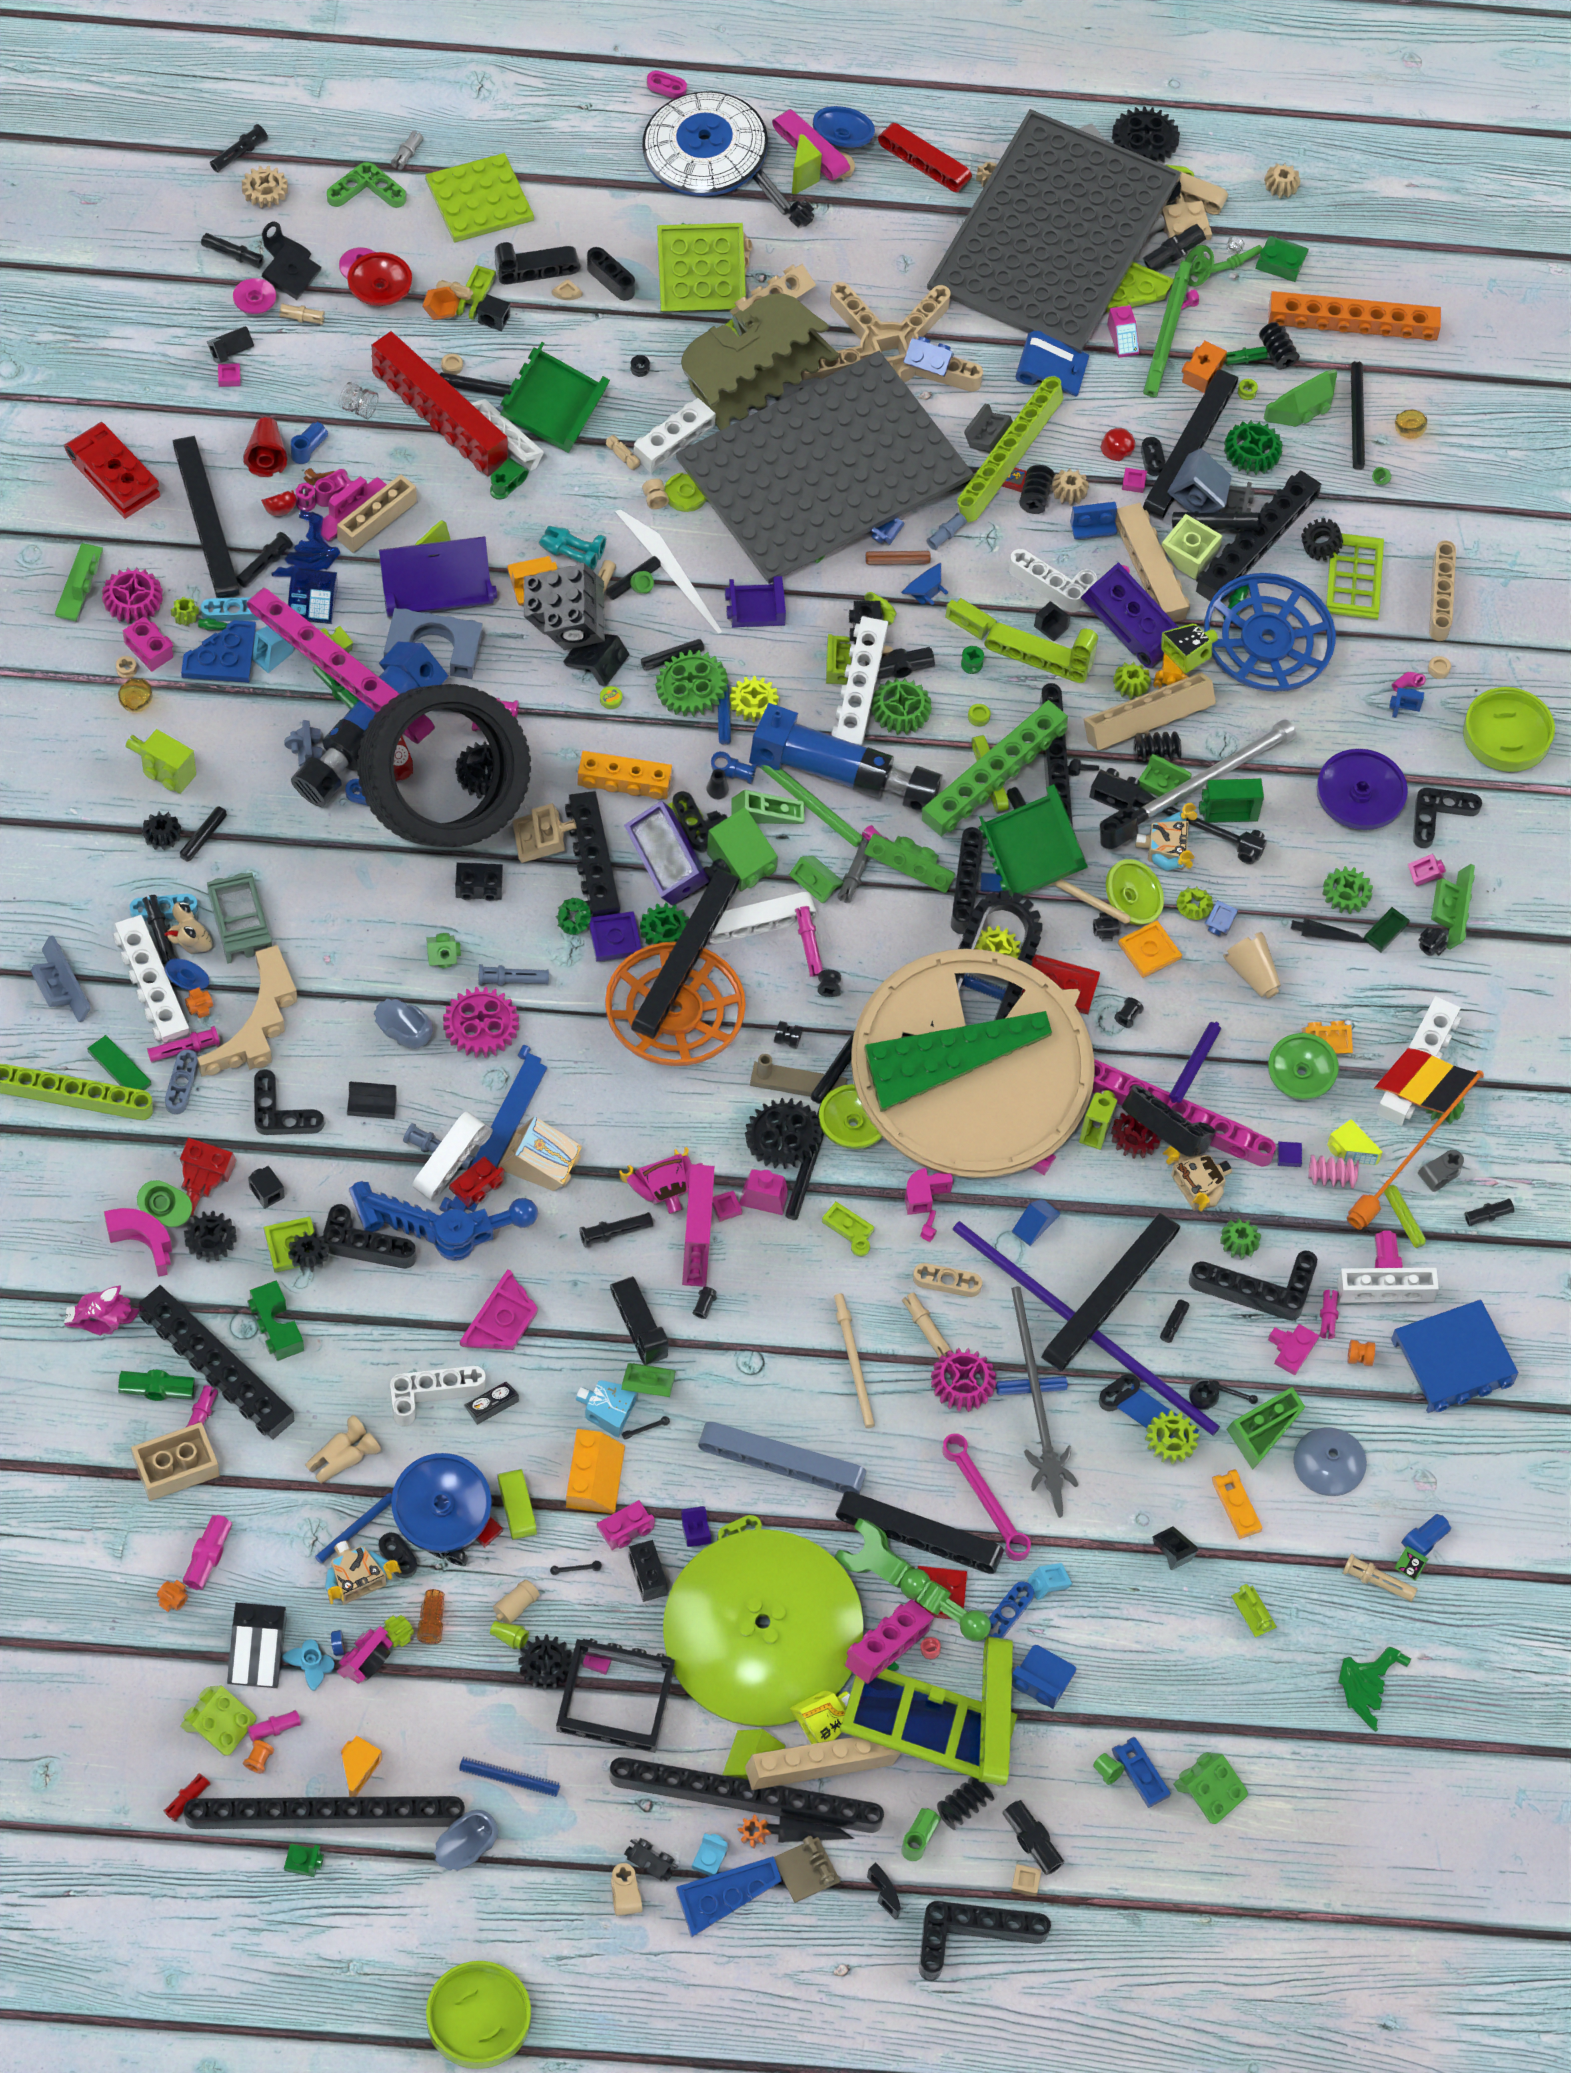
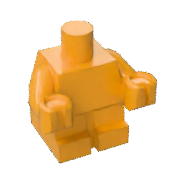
[1153,653,1188,688]

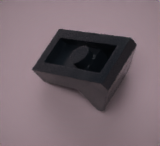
[1152,1526,1198,1570]

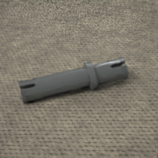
[837,840,870,903]

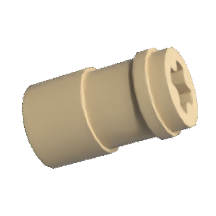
[493,1579,540,1624]

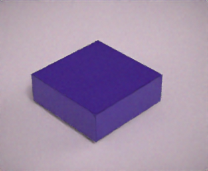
[1277,1141,1302,1167]

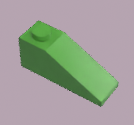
[731,790,805,824]

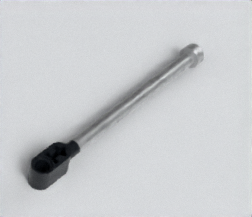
[1100,719,1296,849]

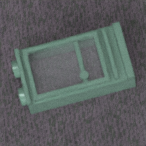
[207,872,272,964]

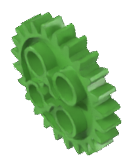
[655,650,729,717]

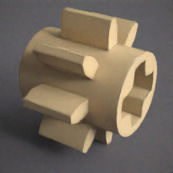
[976,162,997,187]

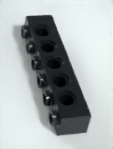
[565,791,620,917]

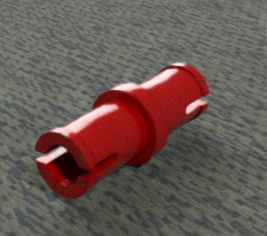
[163,1773,211,1822]

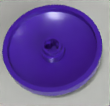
[1316,749,1408,830]

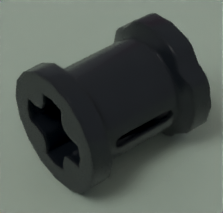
[1114,997,1144,1028]

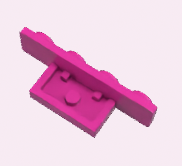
[314,476,387,542]

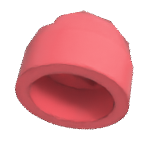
[920,1637,941,1660]

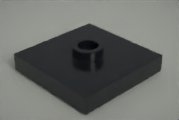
[261,244,322,300]

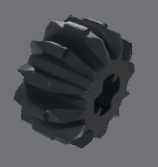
[142,811,181,851]
[288,1231,329,1273]

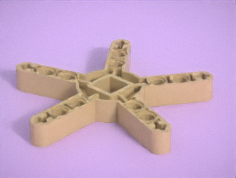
[801,282,983,392]

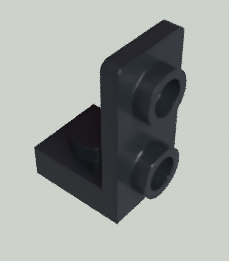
[207,326,254,363]

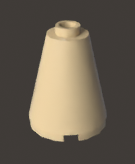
[1223,932,1281,999]

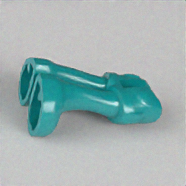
[539,526,607,570]

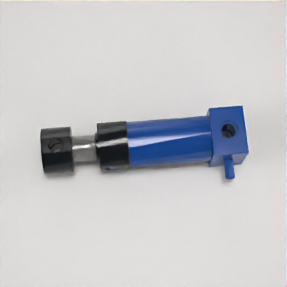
[291,641,449,807]
[749,703,943,812]

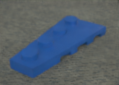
[675,1856,782,1938]

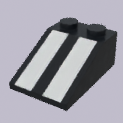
[227,1602,287,1689]

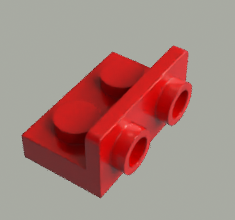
[449,1156,505,1208]

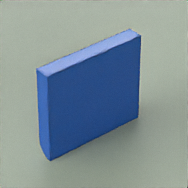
[980,873,1003,893]

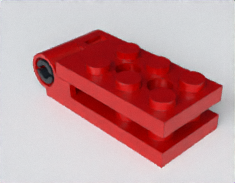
[64,422,160,519]

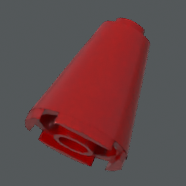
[243,417,288,477]

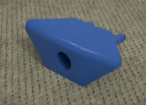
[901,563,948,605]

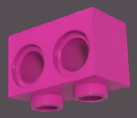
[123,616,173,672]

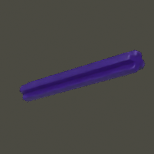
[1169,1022,1221,1103]

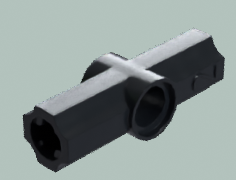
[1143,224,1206,271]
[865,647,935,678]
[1002,1800,1065,1875]

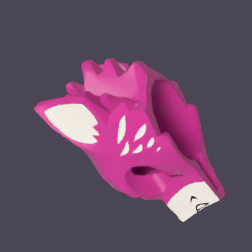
[64,1285,139,1336]

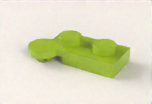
[822,1201,875,1257]

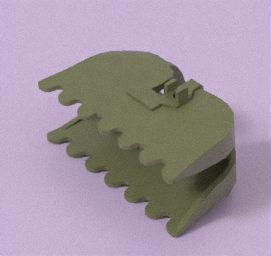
[681,294,839,431]

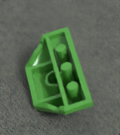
[1263,369,1337,427]

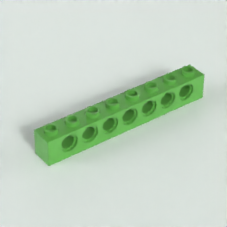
[922,700,1068,837]

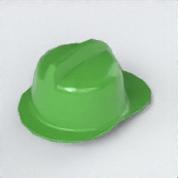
[137,1180,192,1227]

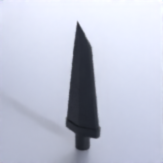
[1290,918,1369,943]
[766,1817,854,1843]

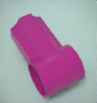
[1375,1231,1403,1268]

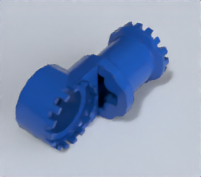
[711,751,757,784]

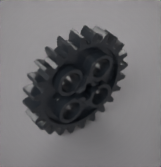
[1112,106,1180,162]
[745,1098,822,1169]

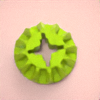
[1177,886,1213,920]

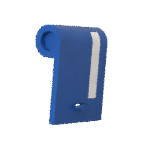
[1015,331,1089,397]

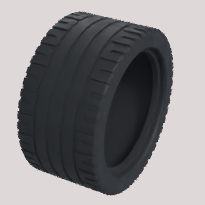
[357,684,531,847]

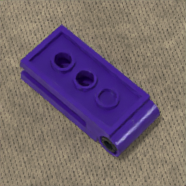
[1080,562,1179,668]

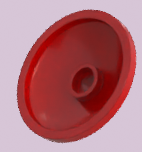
[347,252,412,306]

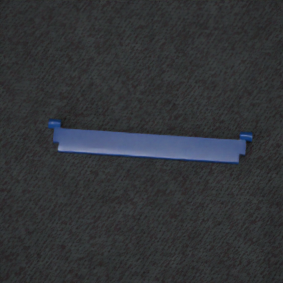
[439,1045,547,1212]

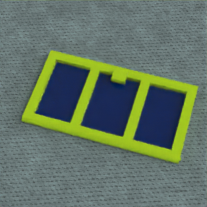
[840,1669,1017,1786]

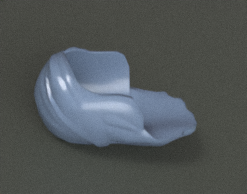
[374,999,433,1049]
[434,1809,499,1871]

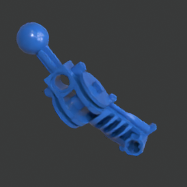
[349,1181,538,1261]

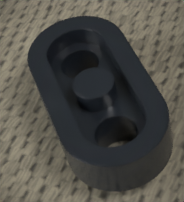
[378,1532,417,1579]

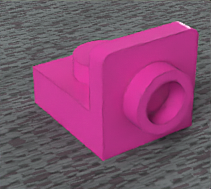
[1408,854,1446,886]

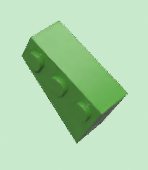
[1226,1387,1305,1470]

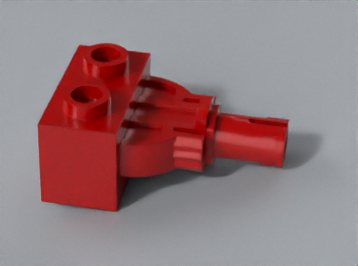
[180,1138,236,1217]

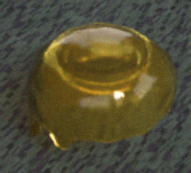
[1395,409,1428,439]
[118,678,153,712]

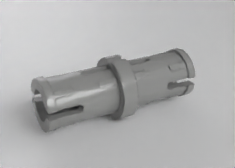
[391,131,423,170]

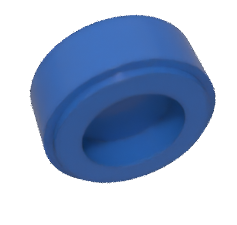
[331,1630,345,1656]

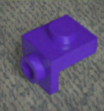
[681,1506,712,1547]

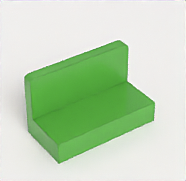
[789,855,844,903]

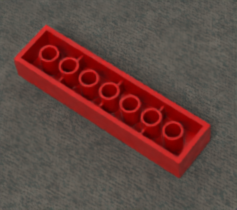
[371,331,508,477]

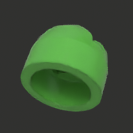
[1372,467,1392,485]

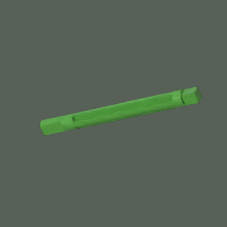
[1143,261,1192,398]

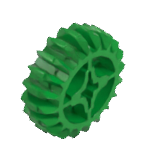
[1224,420,1283,475]

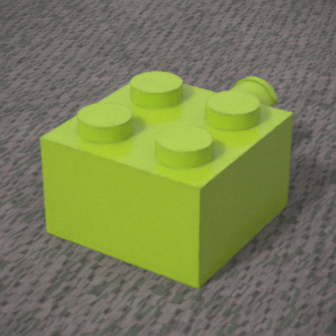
[125,729,196,794]

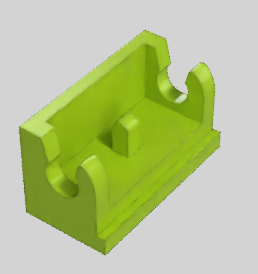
[826,634,851,685]

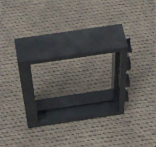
[556,1638,675,1753]

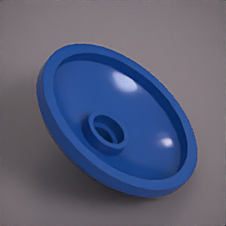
[813,106,875,148]

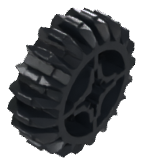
[455,741,493,798]

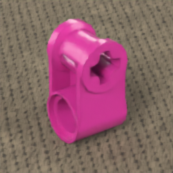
[315,469,351,507]

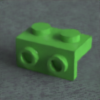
[1138,754,1192,805]

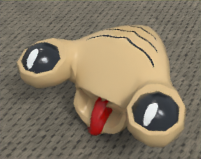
[165,902,213,954]

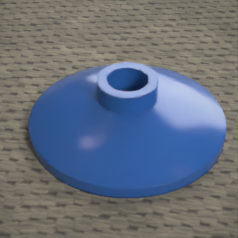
[165,959,209,991]

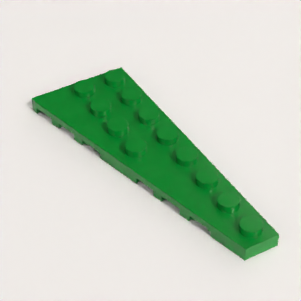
[864,1011,1052,1112]

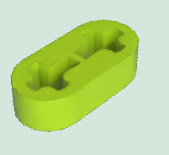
[717,1515,762,1540]

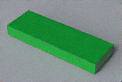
[87,1035,151,1090]

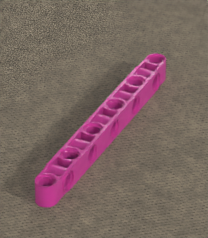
[246,587,435,744]
[1092,1059,1276,1167]

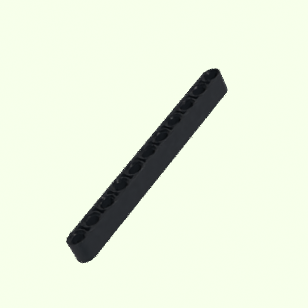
[610,1757,884,1833]
[183,1796,465,1829]

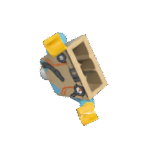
[1135,803,1197,871]
[325,1541,401,1605]

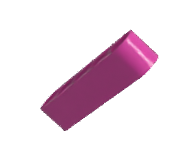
[772,109,850,181]

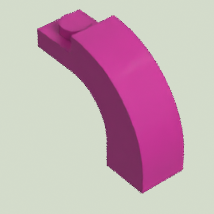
[104,1208,172,1277]

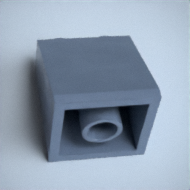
[1168,448,1232,513]

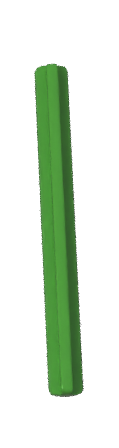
[760,765,863,847]

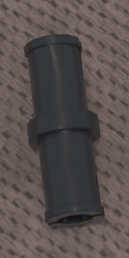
[1464,1198,1514,1226]

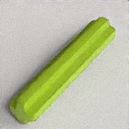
[1384,1185,1426,1248]

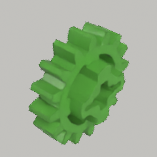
[1322,866,1373,914]

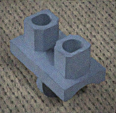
[284,720,322,767]

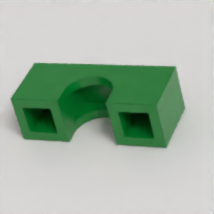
[247,1280,304,1361]

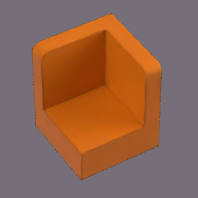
[422,287,460,320]

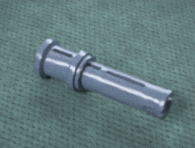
[478,964,549,986]
[403,1123,474,1170]

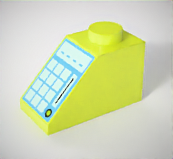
[1327,1119,1383,1165]

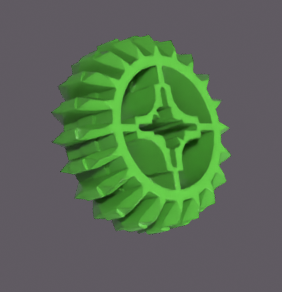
[871,678,932,735]

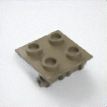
[774,1836,841,1903]

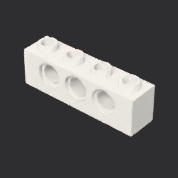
[633,398,716,473]
[1337,1268,1439,1303]

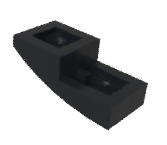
[867,1862,901,1920]

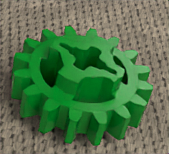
[640,903,689,945]

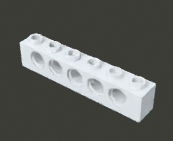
[832,616,888,746]
[113,915,190,1044]
[1376,996,1461,1126]

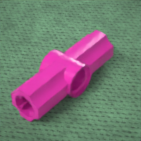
[183,1515,232,1590]

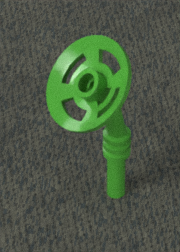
[1185,245,1262,287]

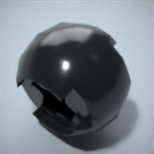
[1189,1379,1219,1410]

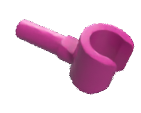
[1181,289,1199,310]
[920,1210,937,1242]

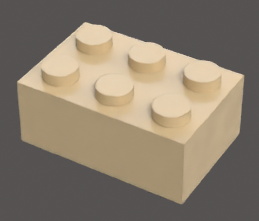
[131,1422,220,1501]

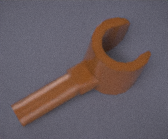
[304,468,335,486]

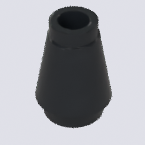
[706,769,729,799]

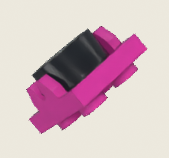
[336,1626,393,1684]

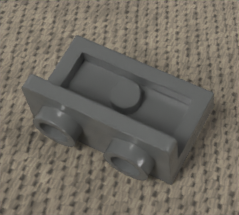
[964,403,1013,451]
[1219,482,1255,513]

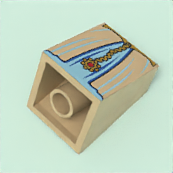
[497,1116,582,1191]

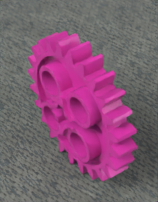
[443,987,519,1058]

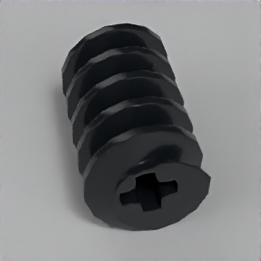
[1259,322,1300,369]
[1019,465,1054,514]
[1133,731,1182,761]
[937,1777,995,1830]

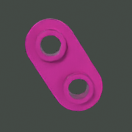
[647,70,687,99]

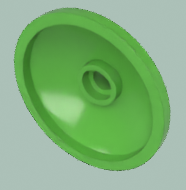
[1268,1033,1339,1100]

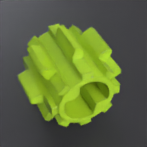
[171,597,199,626]
[383,1615,414,1648]

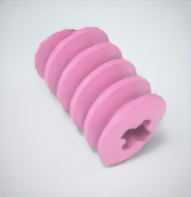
[1308,1155,1359,1189]

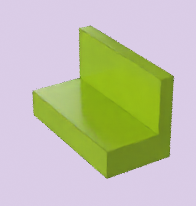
[945,598,997,640]

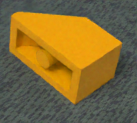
[341,1735,382,1797]

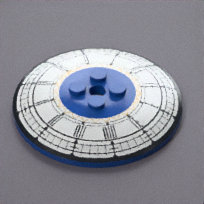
[642,91,768,196]

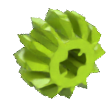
[1113,661,1151,700]

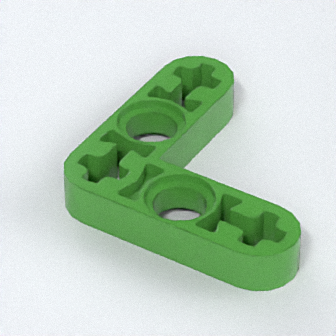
[327,162,406,208]

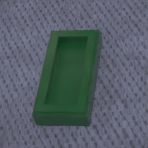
[1364,907,1410,953]

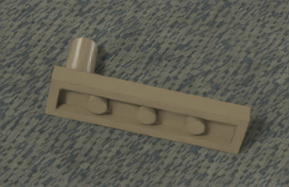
[750,1054,847,1097]

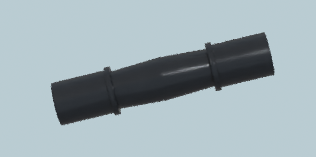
[1172,511,1262,531]

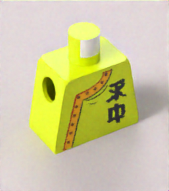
[790,1691,850,1744]

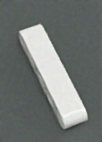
[709,892,818,944]

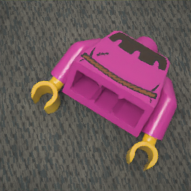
[619,1147,692,1214]

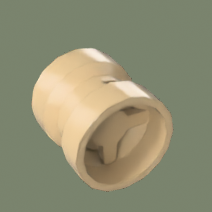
[642,479,669,509]

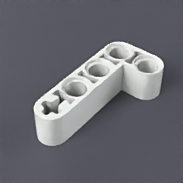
[1009,549,1097,612]
[412,1112,493,1201]
[390,1366,486,1426]

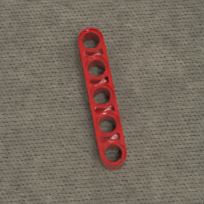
[878,122,972,192]

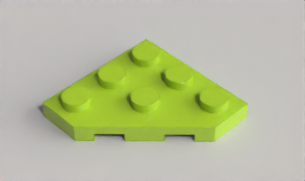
[1105,262,1174,313]

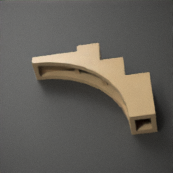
[197,945,297,1077]

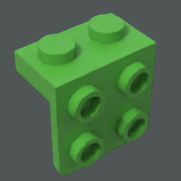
[1173,1752,1248,1824]

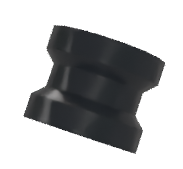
[817,969,841,997]

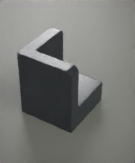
[1034,601,1070,641]

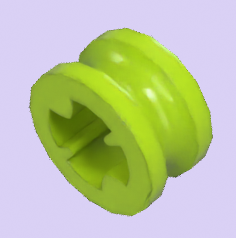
[1237,379,1258,401]

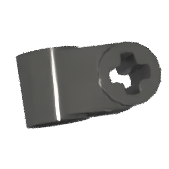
[1418,1150,1464,1192]

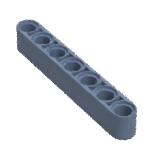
[698,1422,867,1494]

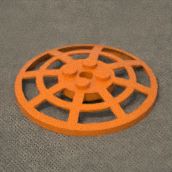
[605,942,746,1066]

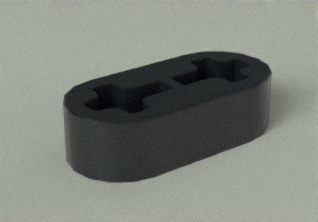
[1141,437,1165,476]
[1099,1374,1140,1412]

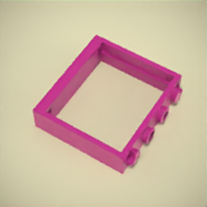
[682,1163,715,1287]

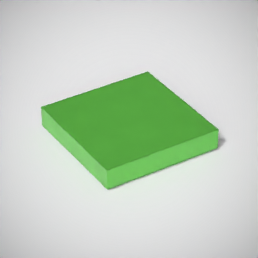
[621,1363,676,1397]

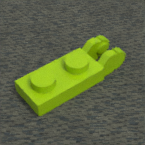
[456,265,496,320]

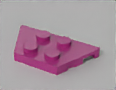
[460,1269,538,1350]

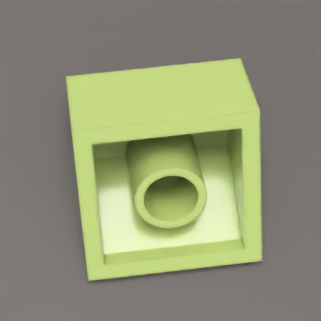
[1162,514,1222,580]

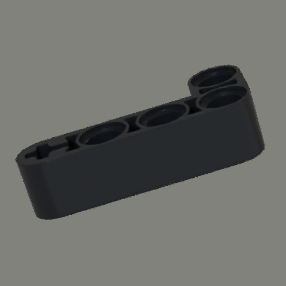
[495,242,580,285]
[1122,1085,1216,1157]
[323,1204,416,1269]
[610,1276,669,1365]

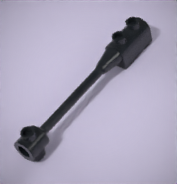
[1089,768,1267,864]

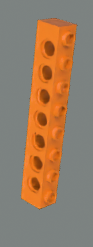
[1268,291,1441,341]

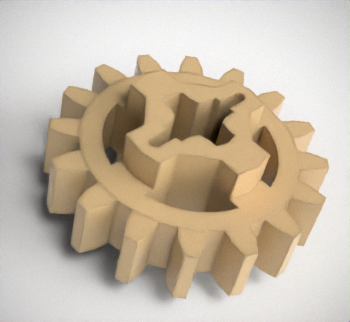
[242,166,288,208]

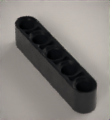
[951,827,983,934]

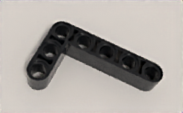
[1189,1250,1318,1321]
[919,1901,1051,1981]

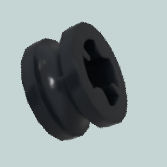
[630,355,650,377]

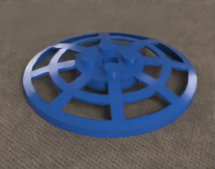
[1204,573,1336,692]

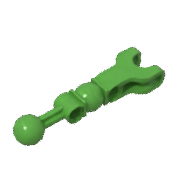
[834,1518,991,1642]

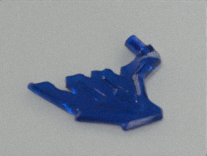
[271,509,340,579]

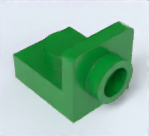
[284,1844,324,1877]

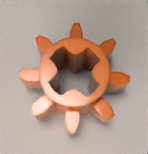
[185,987,213,1018]
[157,1580,188,1612]
[738,1815,771,1849]

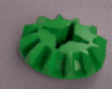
[555,897,591,935]

